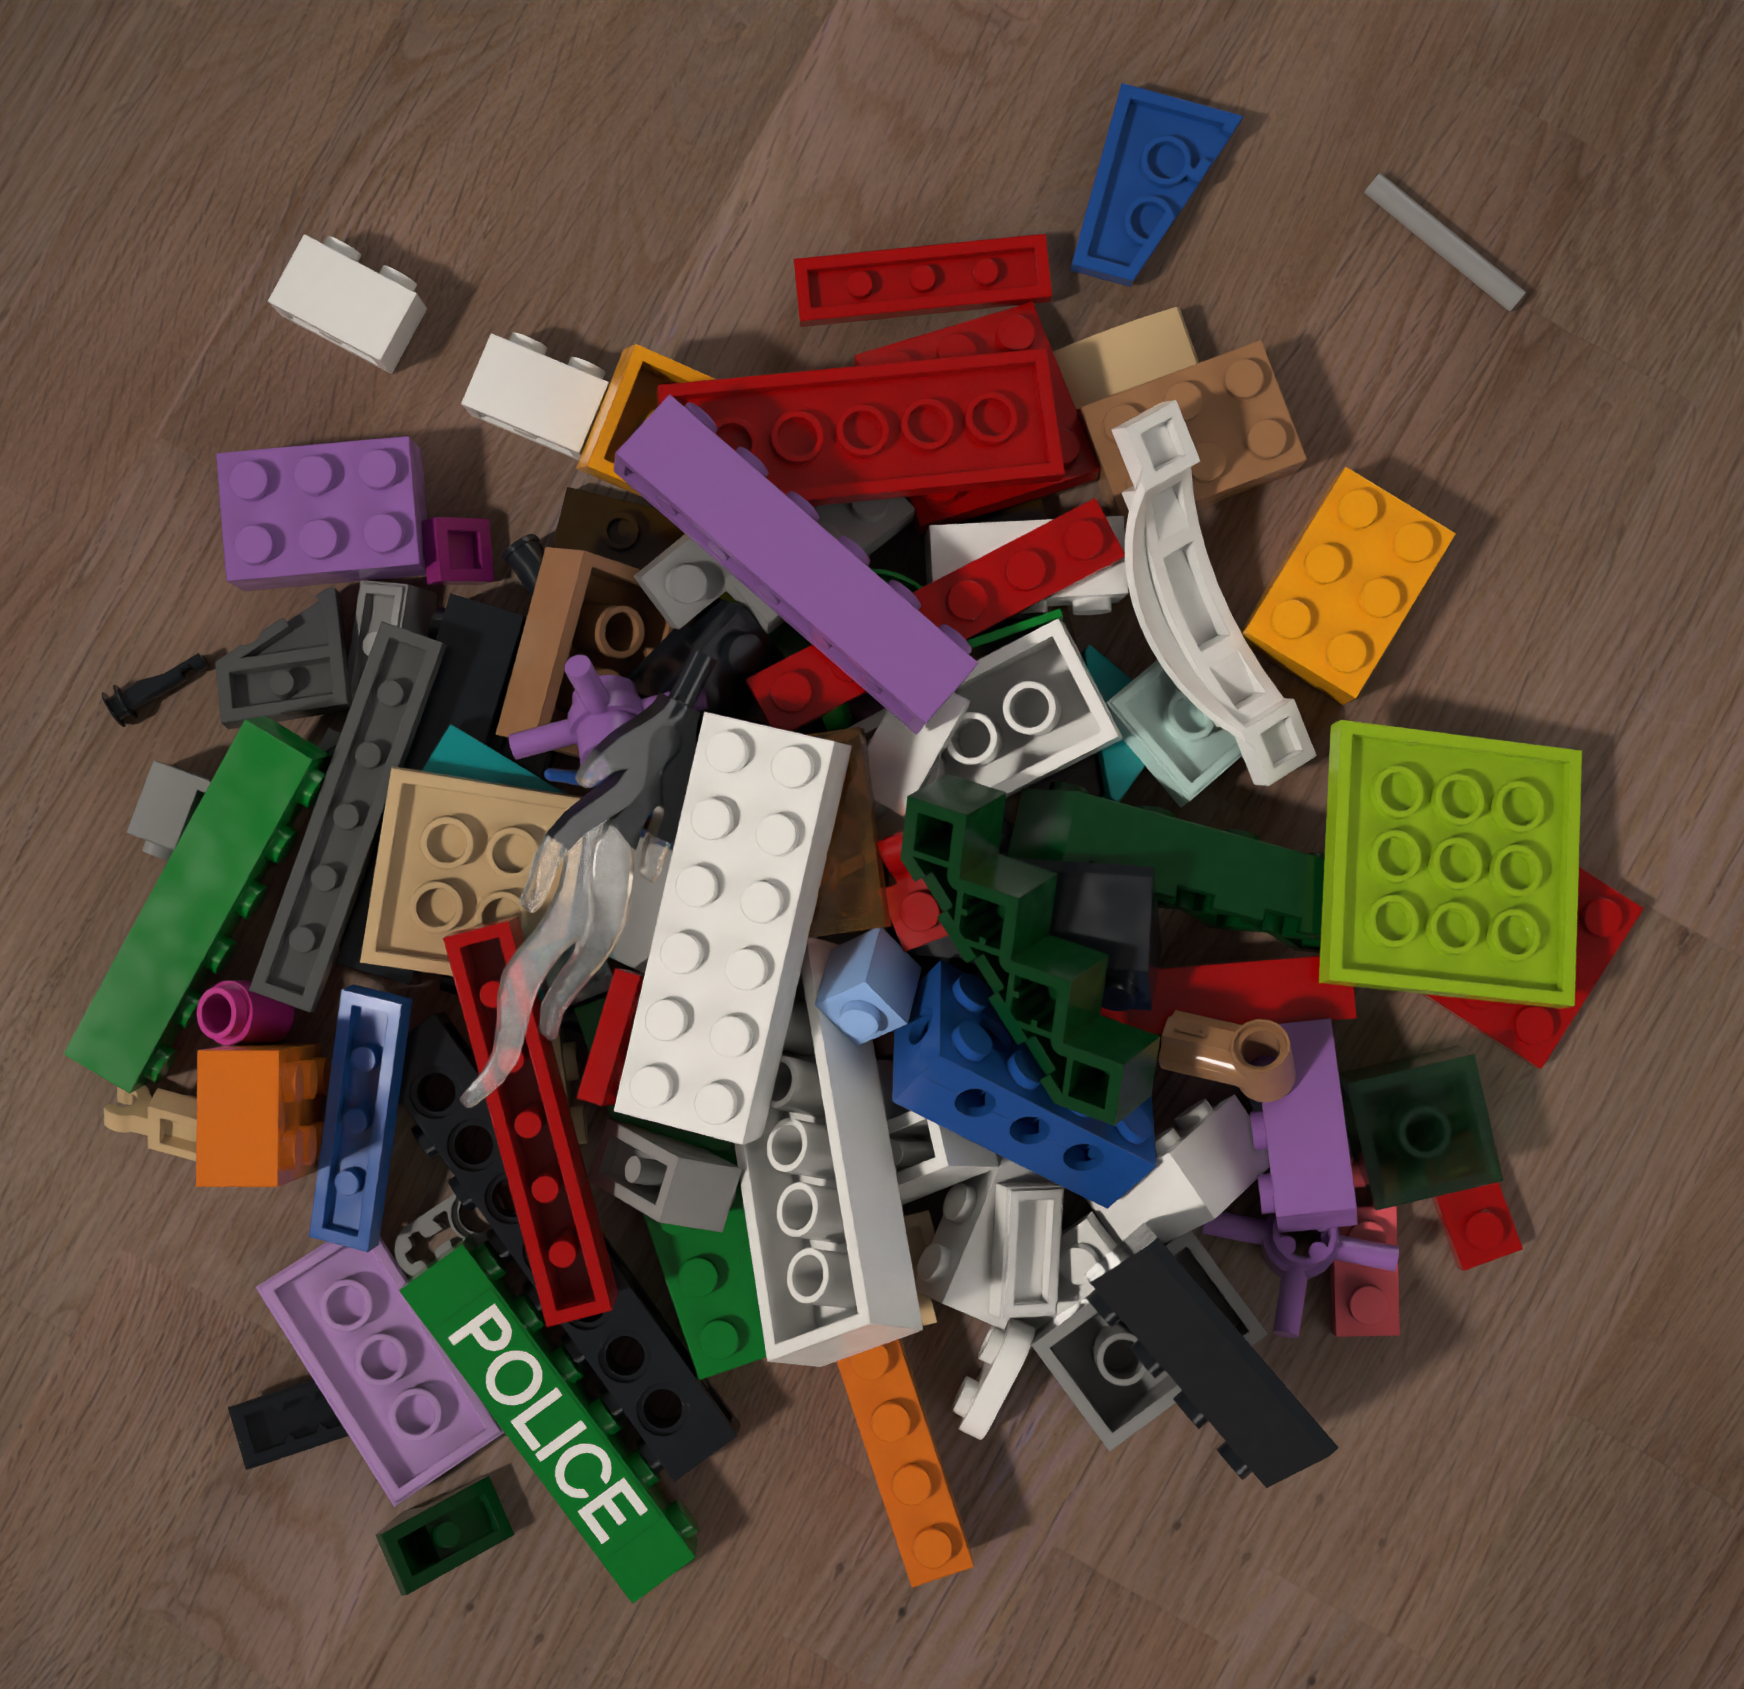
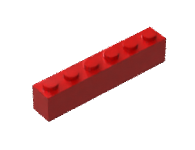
[443,915,619,1327]

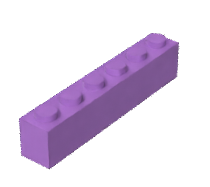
[614,394,978,735]

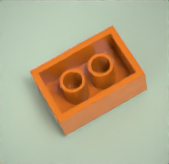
[196,1043,331,1187]

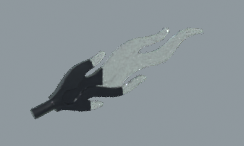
[460,648,717,1108]

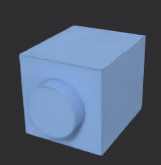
[815,926,922,1046]

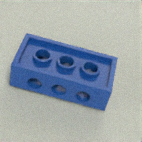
[892,960,1157,1209]

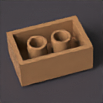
[1078,340,1307,532]
[496,547,674,758]

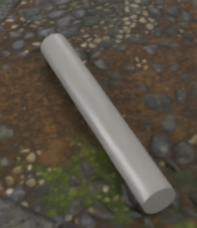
[1364,173,1526,312]

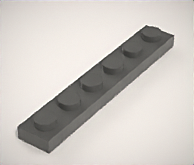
[249,621,447,1012]

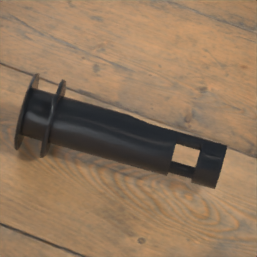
[101,653,210,727]

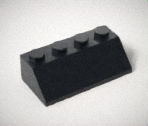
[887,858,1161,1011]
[1084,1223,1339,1488]

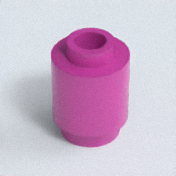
[197,980,294,1046]

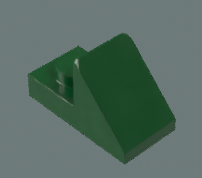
[376,1476,515,1596]

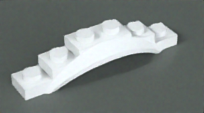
[1111,400,1317,786]

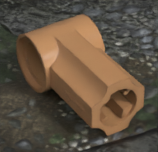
[1159,1010,1296,1102]

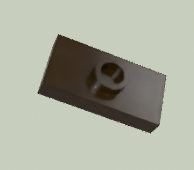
[552,487,685,570]

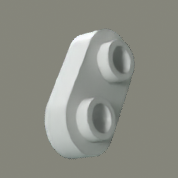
[951,1318,1035,1440]

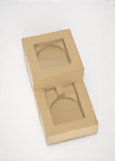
[1053,307,1199,413]

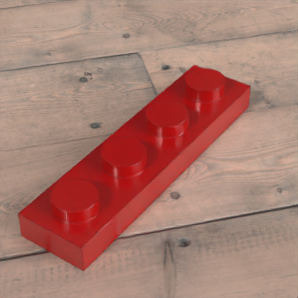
[793,234,1052,327]

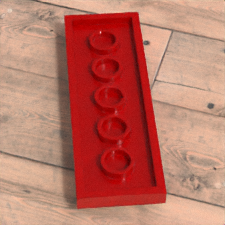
[656,348,1065,506]

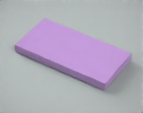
[255,1236,504,1507]

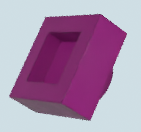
[422,517,494,585]

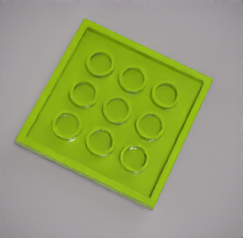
[1319,720,1582,1009]

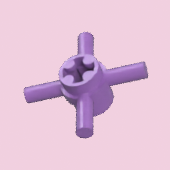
[509,655,708,779]
[1202,1212,1399,1338]

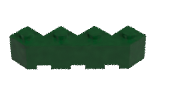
[900,774,1160,1126]
[1007,782,1325,953]

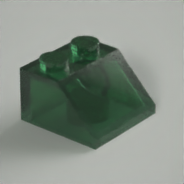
[1339,1045,1503,1211]

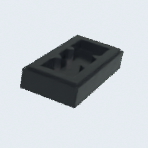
[228,1379,349,1470]

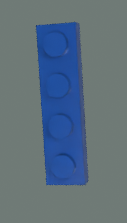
[309,984,413,1252]

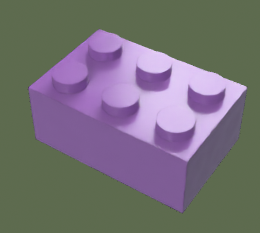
[216,436,428,591]

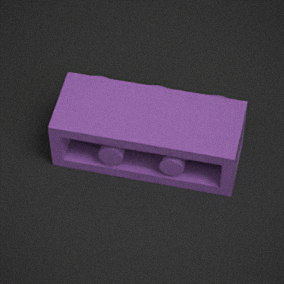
[1250,1018,1357,1233]

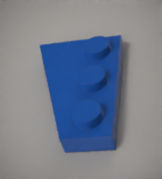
[1070,83,1244,287]

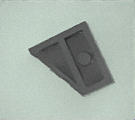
[215,587,352,729]

